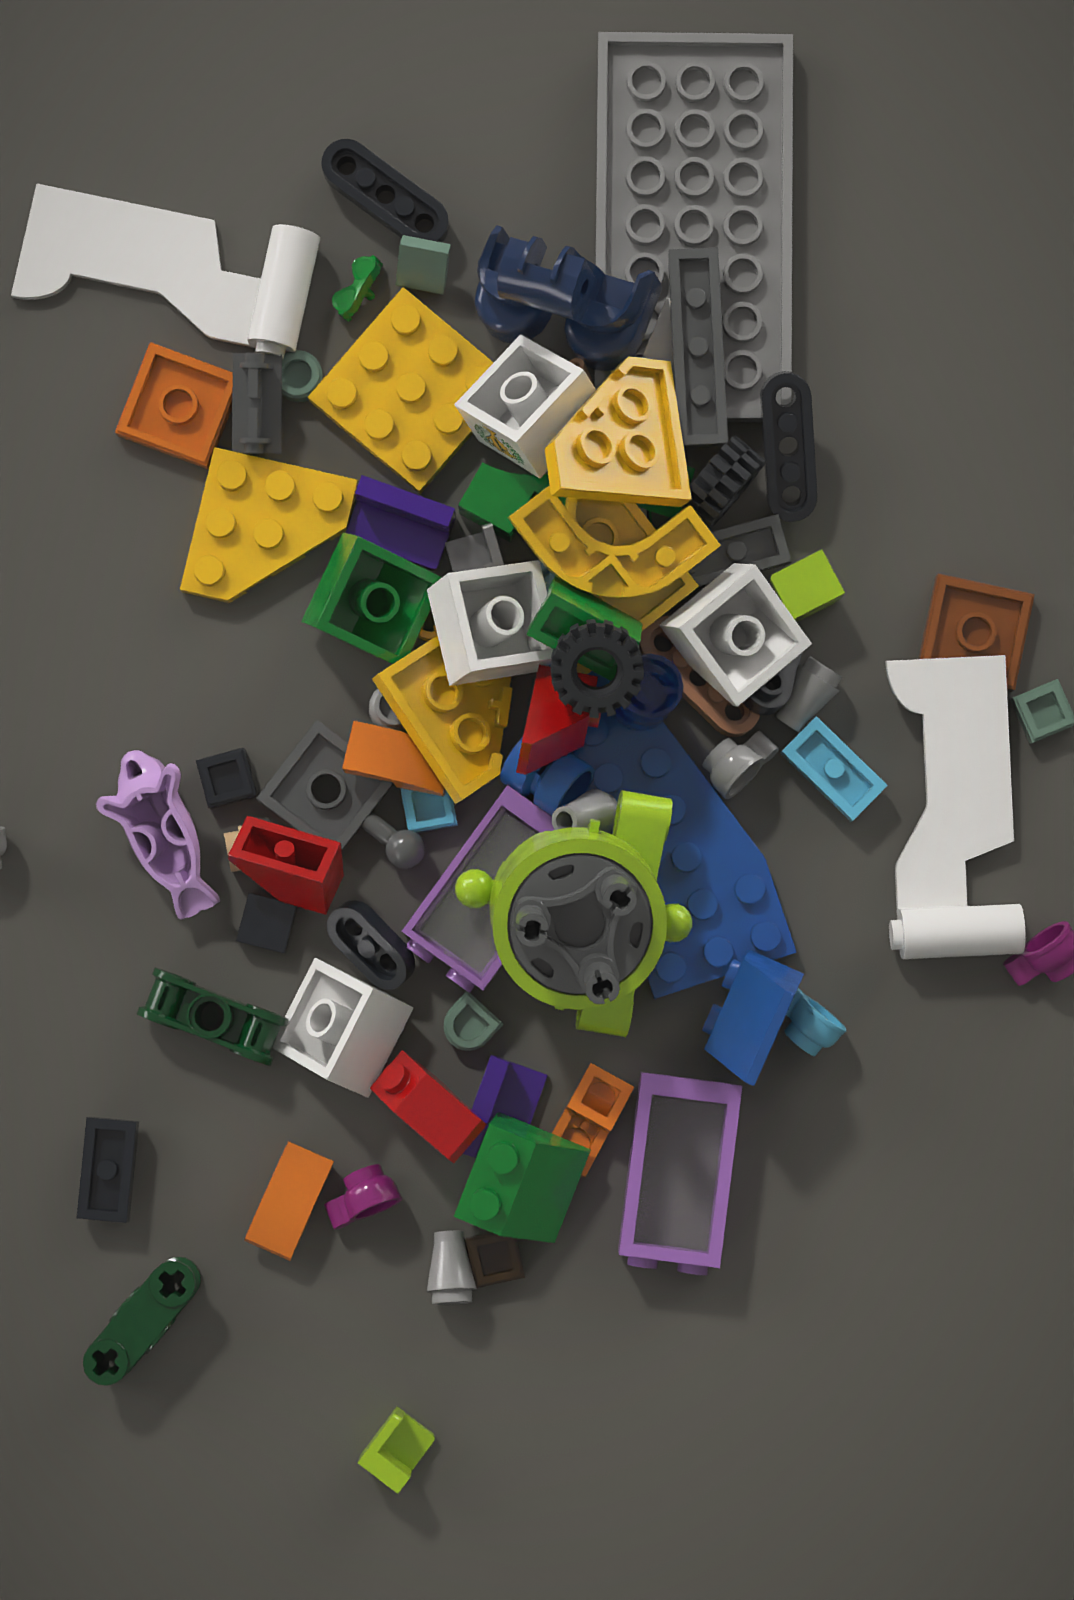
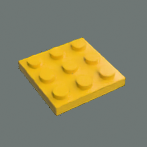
[308,287,494,494]

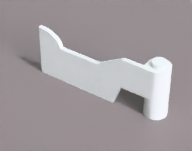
[11,183,320,359]
[885,655,1025,959]

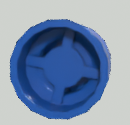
[500,737,595,817]

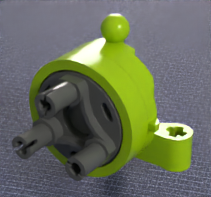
[455,790,692,1037]

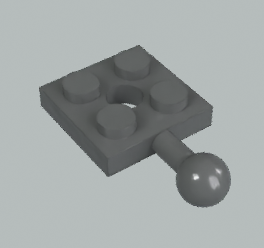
[256,720,425,869]

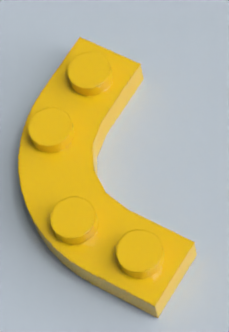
[507,486,721,598]

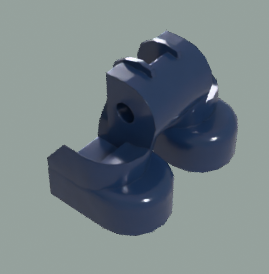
[474,225,663,371]

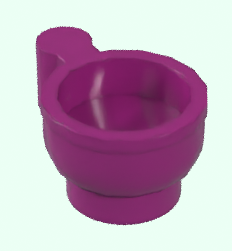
[1003,921,1074,986]
[324,1164,403,1230]

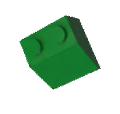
[301,532,442,664]
[454,1112,591,1243]

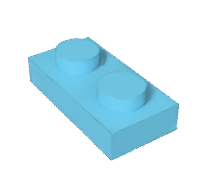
[780,716,888,822]

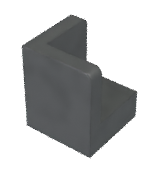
[445,523,504,572]

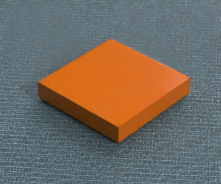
[115,342,233,469]

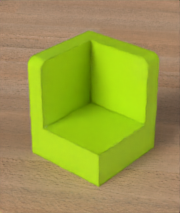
[770,549,845,622]
[357,1406,435,1494]

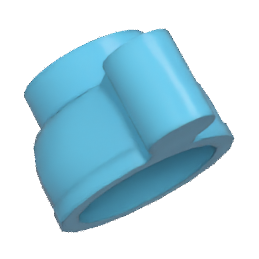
[784,988,847,1056]

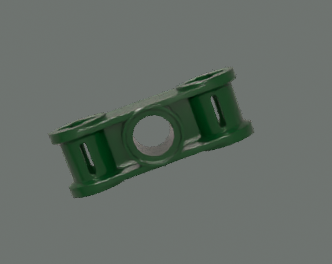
[137,967,289,1066]
[83,1256,201,1386]

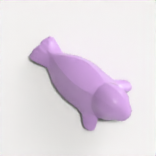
[96,750,220,920]

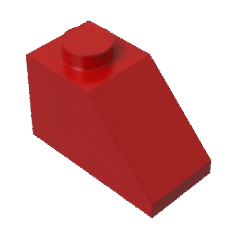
[516,664,601,775]
[228,816,344,915]
[370,1050,487,1164]

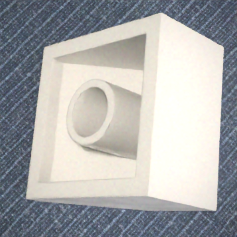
[660,563,812,707]
[273,958,413,1098]

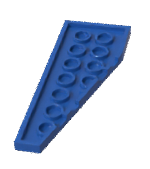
[549,665,797,999]

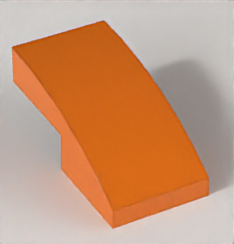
[342,721,445,797]
[552,1063,634,1178]
[244,1141,334,1261]

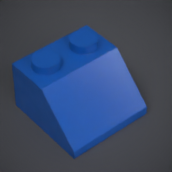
[702,949,804,1086]

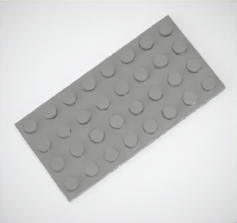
[594,32,793,422]

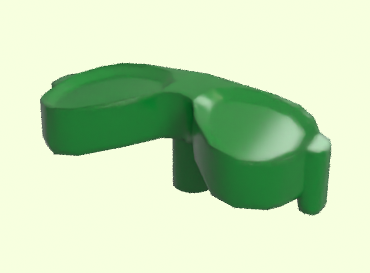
[332,255,383,322]

